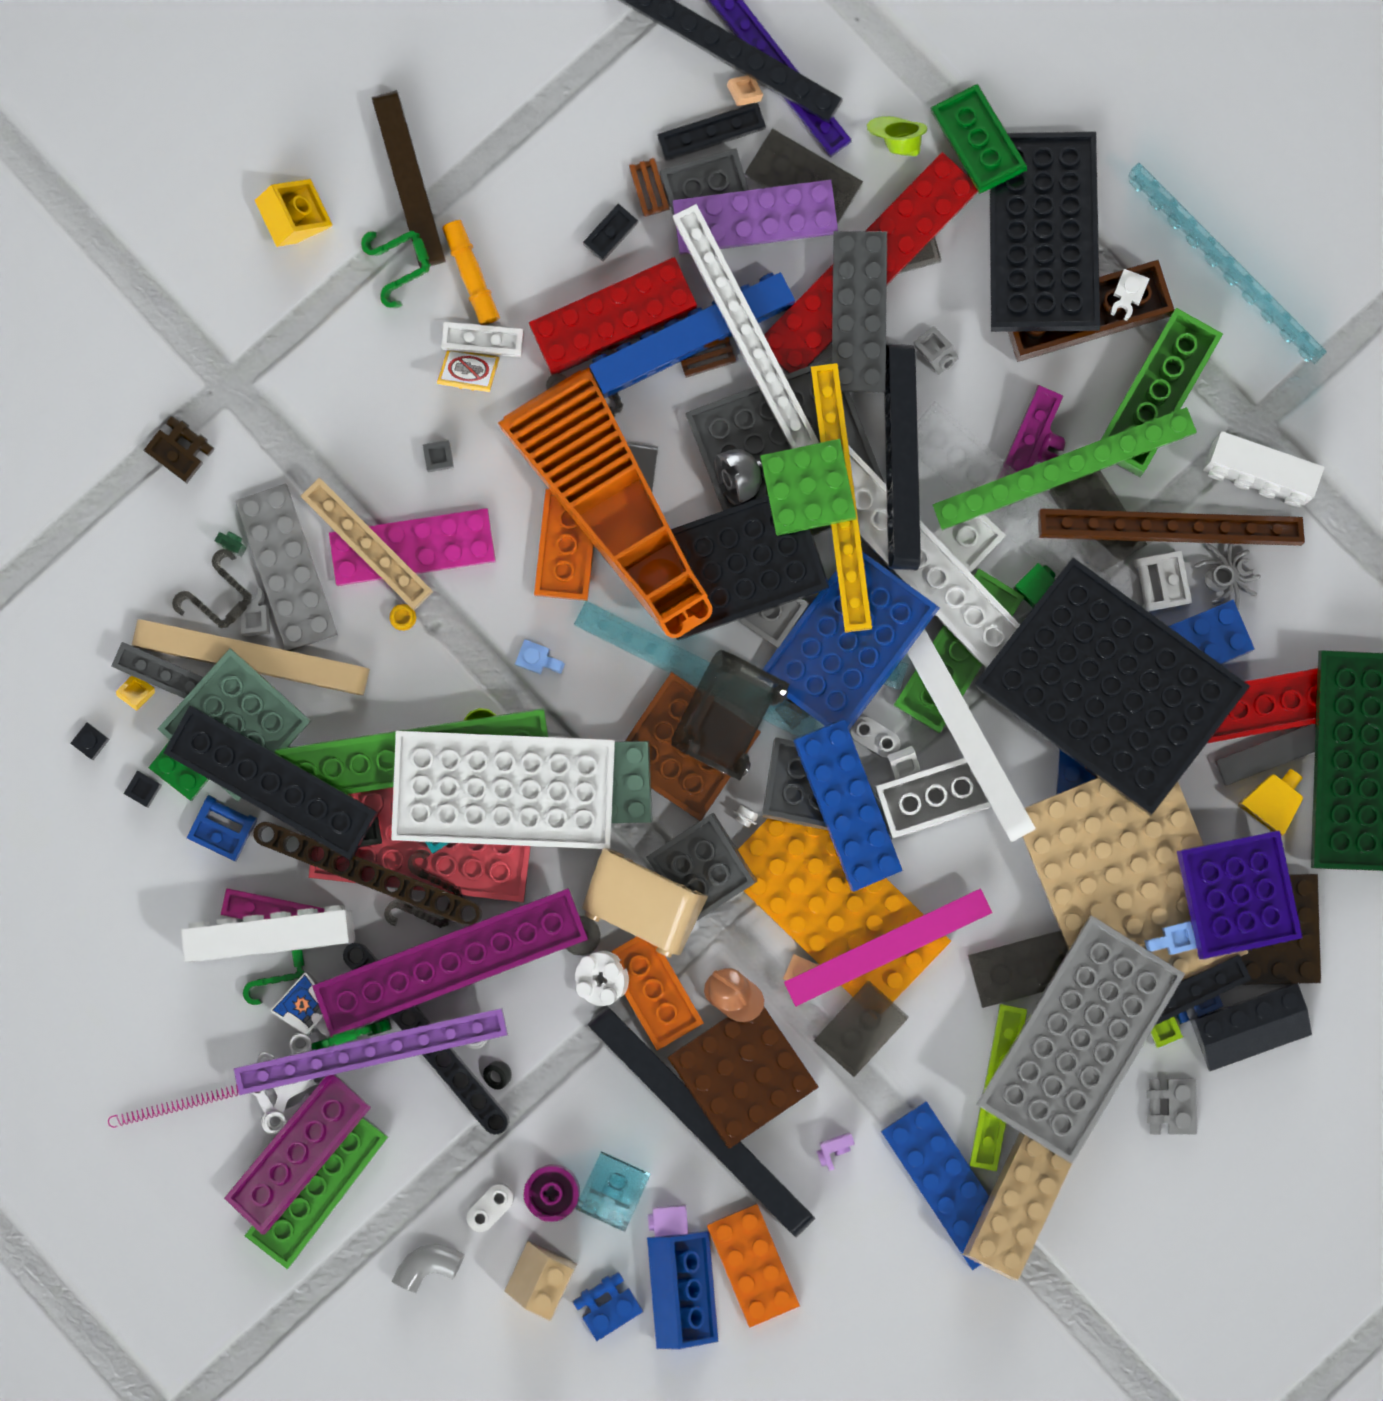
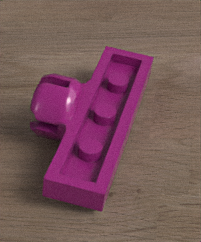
[996,385,1066,480]

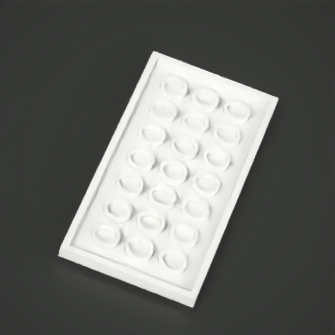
[391,731,615,849]

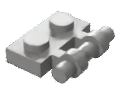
[1147,1079,1197,1134]

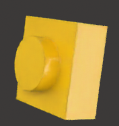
[116,675,155,711]

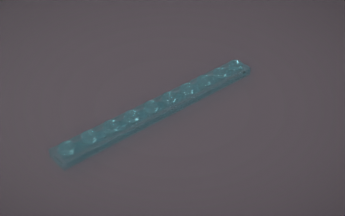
[1128,163,1327,365]
[574,601,824,737]

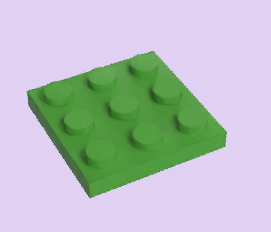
[760,439,857,536]

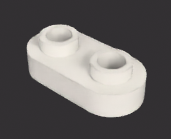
[850,717,901,758]
[467,1184,514,1232]

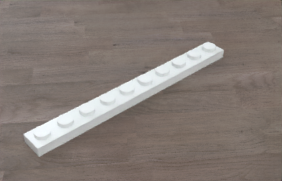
[672,204,819,449]

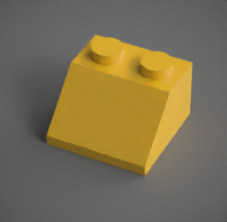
[254,179,333,247]

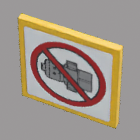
[437,350,500,392]

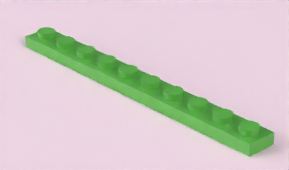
[932,407,1197,531]

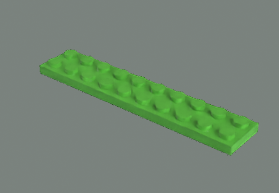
[275,708,549,794]

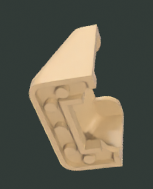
[582,848,708,958]

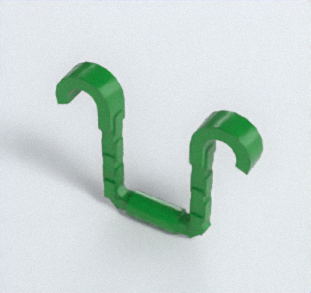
[361,230,431,308]
[243,949,305,1005]
[311,1019,392,1051]

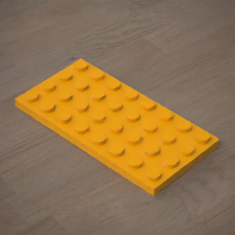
[738,818,951,1019]

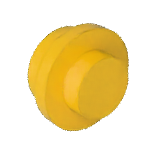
[389,604,417,631]

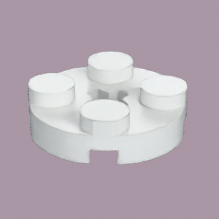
[575,950,629,1006]

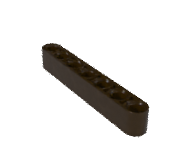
[372,90,446,268]

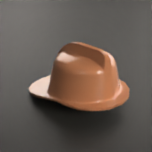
[704,968,764,1022]

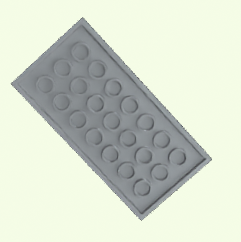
[976,916,1185,1164]

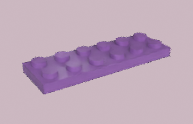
[673,180,838,255]

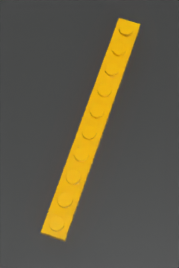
[811,363,872,633]

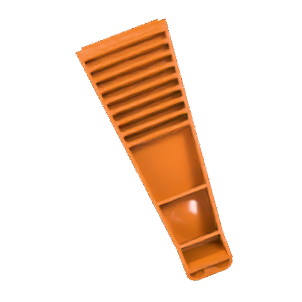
[498,367,713,638]

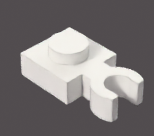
[1111,269,1150,321]

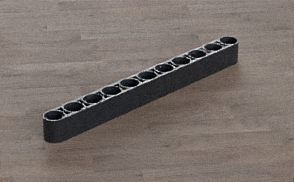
[587,1005,816,1238]

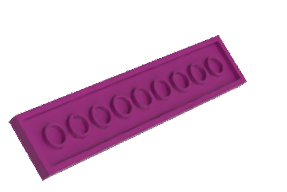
[312,888,588,1037]

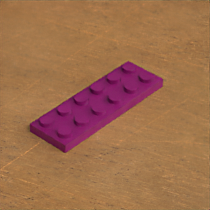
[224,1074,371,1235]

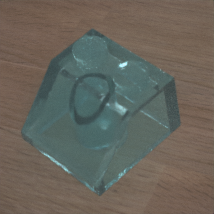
[575,1151,651,1232]

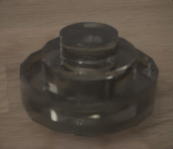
[566,916,601,956]

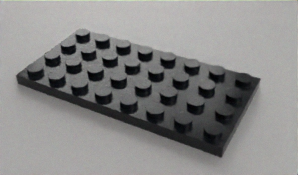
[990,132,1100,332]

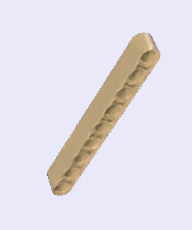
[131,619,370,696]

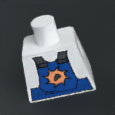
[270,972,330,1038]

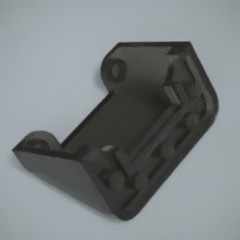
[671,650,790,781]

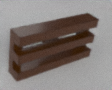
[681,336,736,378]

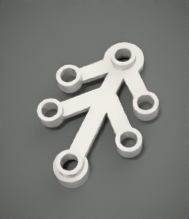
[251,1032,326,1135]

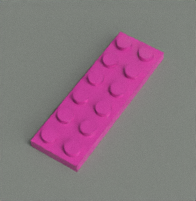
[329,508,496,586]

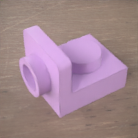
[817,1132,855,1171]

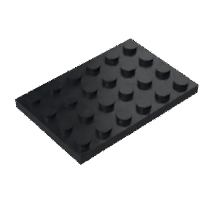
[671,495,830,641]

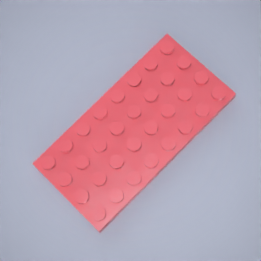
[308,787,531,903]

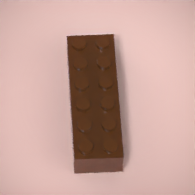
[1008,260,1174,362]

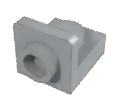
[913,326,958,375]

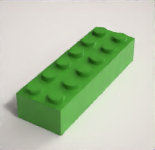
[1100,308,1223,477]

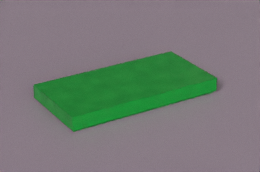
[930,84,1027,194]

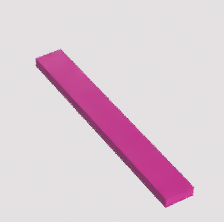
[784,888,993,1007]

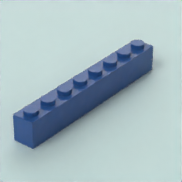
[589,272,795,399]

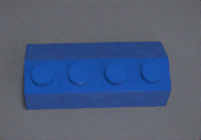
[647,1231,718,1349]

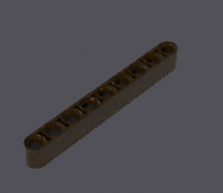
[253,822,482,926]

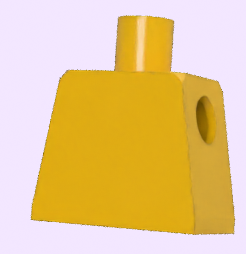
[1238,769,1304,836]

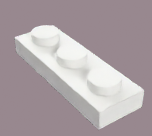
[441,322,524,357]

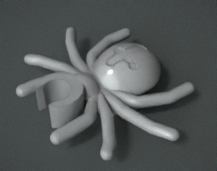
[1195,543,1261,610]

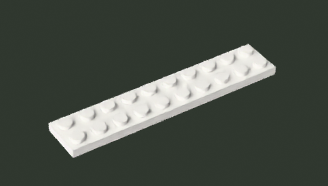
[848,445,1020,668]

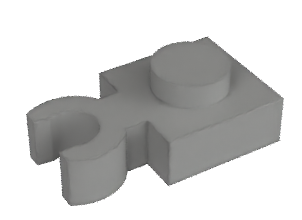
[240,588,270,637]

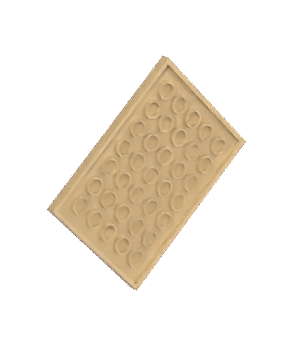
[1022,778,1248,981]

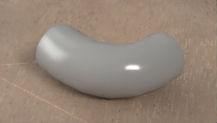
[392,1244,464,1293]

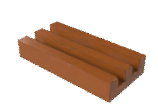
[629,158,669,217]

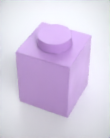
[648,1205,688,1237]

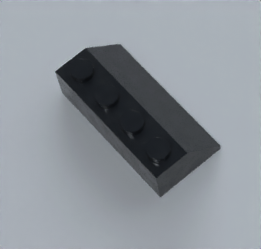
[1190,983,1312,1072]

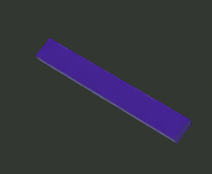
[708,0,852,158]

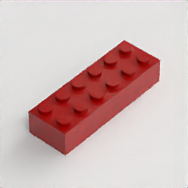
[529,257,697,377]

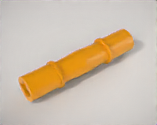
[442,220,500,325]

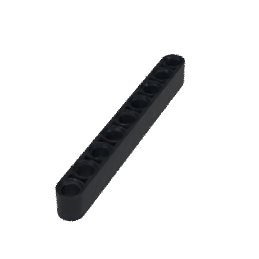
[884,343,921,571]
[343,943,510,1135]

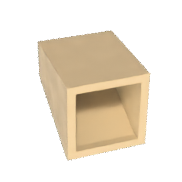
[505,1241,577,1321]

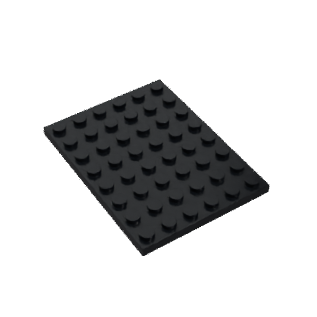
[974,557,1250,816]

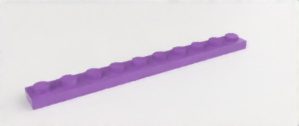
[234,1008,508,1095]

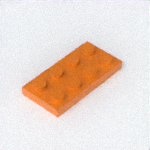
[534,489,594,601]
[611,936,704,1051]
[707,1203,800,1328]

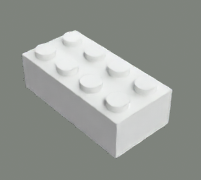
[1203,431,1324,507]
[874,758,992,840]

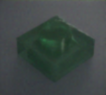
[214,531,247,557]

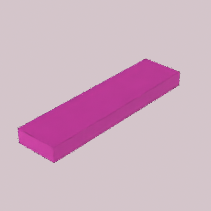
[221,888,325,919]

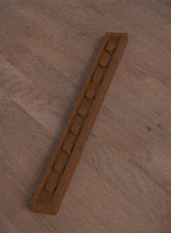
[1038,509,1305,546]

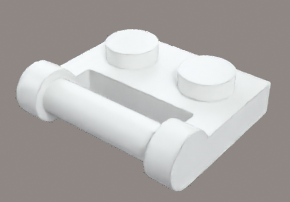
[1133,551,1192,613]

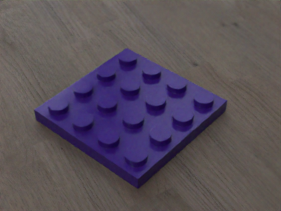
[1177,830,1302,960]

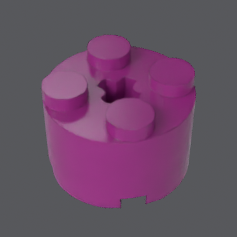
[523,1164,580,1222]

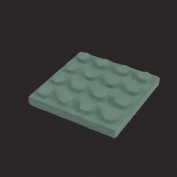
[157,648,311,801]

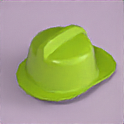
[867,116,928,156]

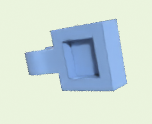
[515,639,565,675]
[1144,921,1197,955]

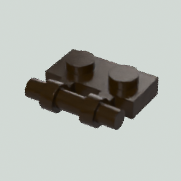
[143,416,215,484]

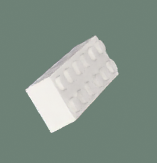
[181,905,356,962]

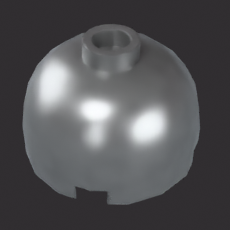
[714,449,764,505]

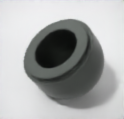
[483,1061,512,1090]

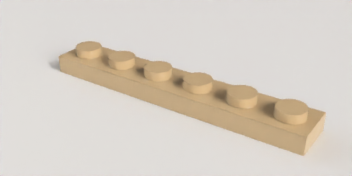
[300,477,433,610]

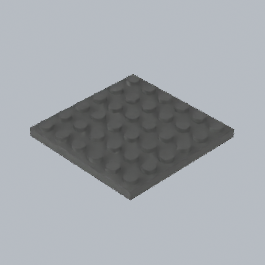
[685,358,885,536]

